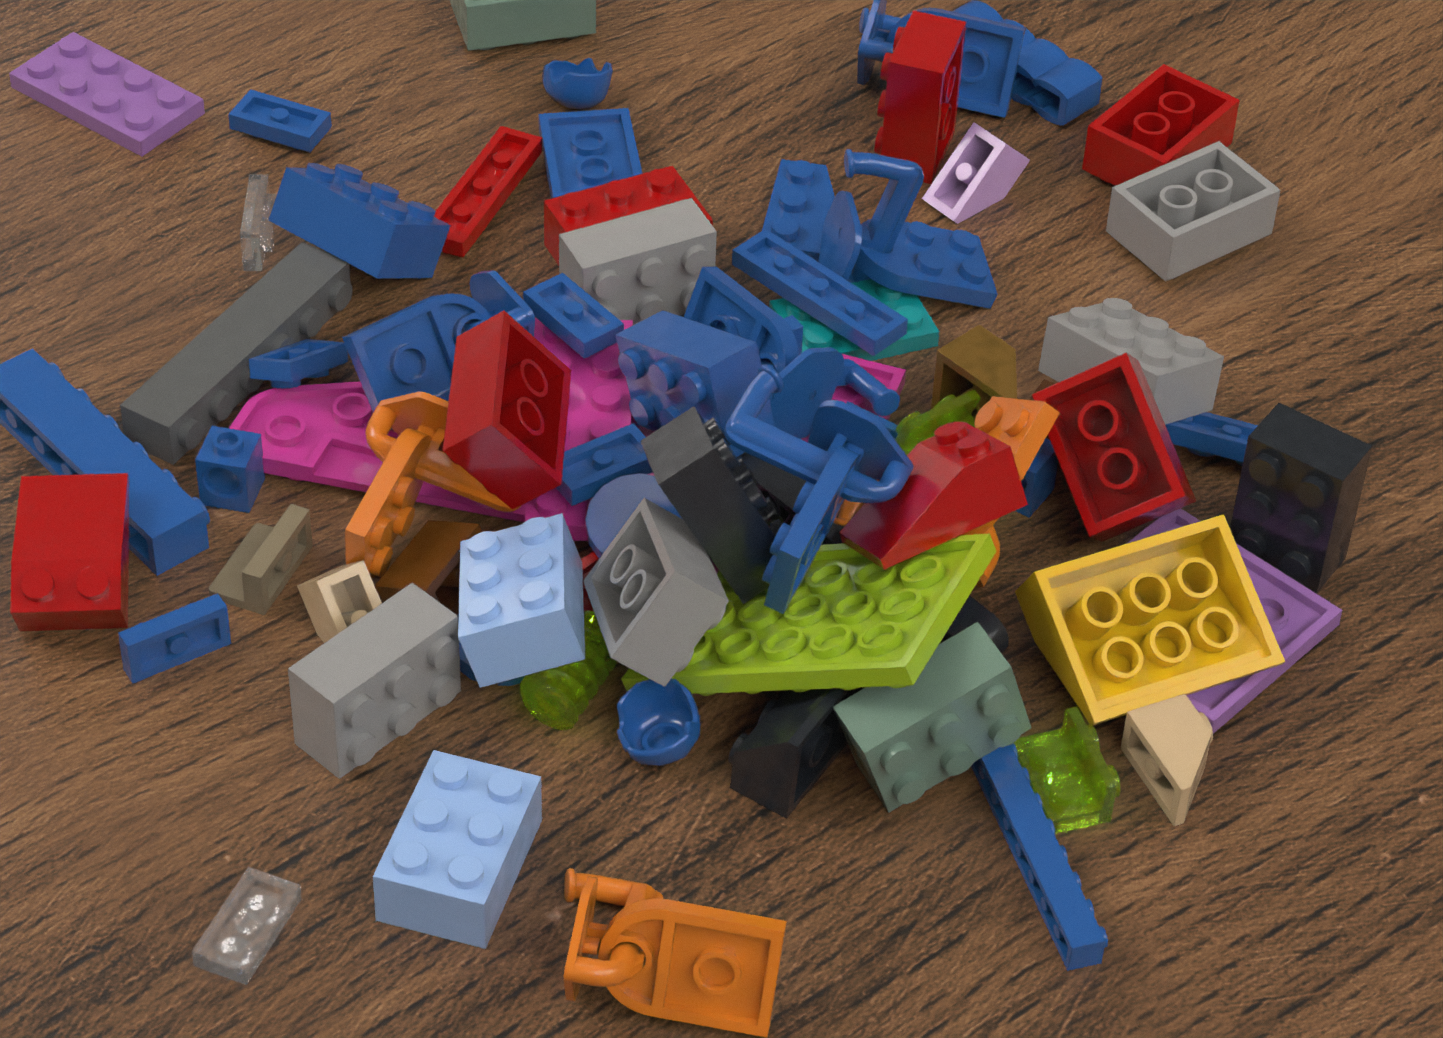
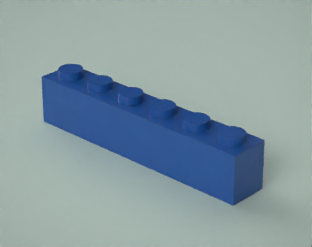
[0,348,210,576]

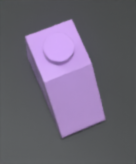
[922,122,1030,224]

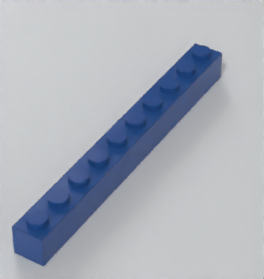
[971,743,1108,971]

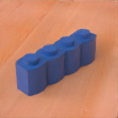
[952,0,1103,125]

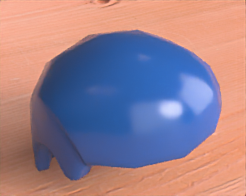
[542,58,613,110]
[617,678,701,766]

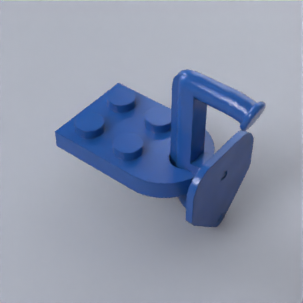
[857,0,1026,118]
[819,149,998,309]
[684,266,900,439]
[342,270,535,430]
[725,365,914,614]

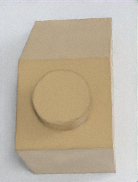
[297,560,382,643]
[1121,694,1213,826]

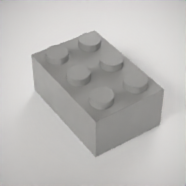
[1106,141,1281,282]
[559,198,717,326]
[1038,298,1224,425]
[583,498,729,687]
[288,583,461,779]

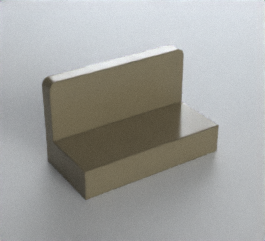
[209,504,313,615]

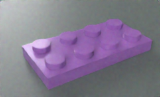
[9,32,205,157]

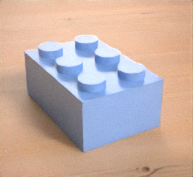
[458,513,585,688]
[373,750,542,949]

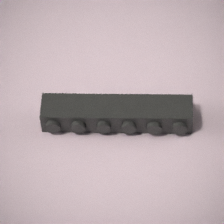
[120,242,353,465]

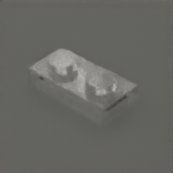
[240,174,277,271]
[192,867,302,985]

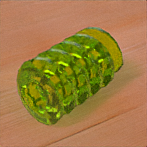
[520,610,618,731]

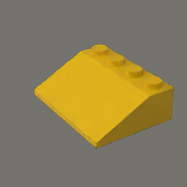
[1015,514,1285,726]

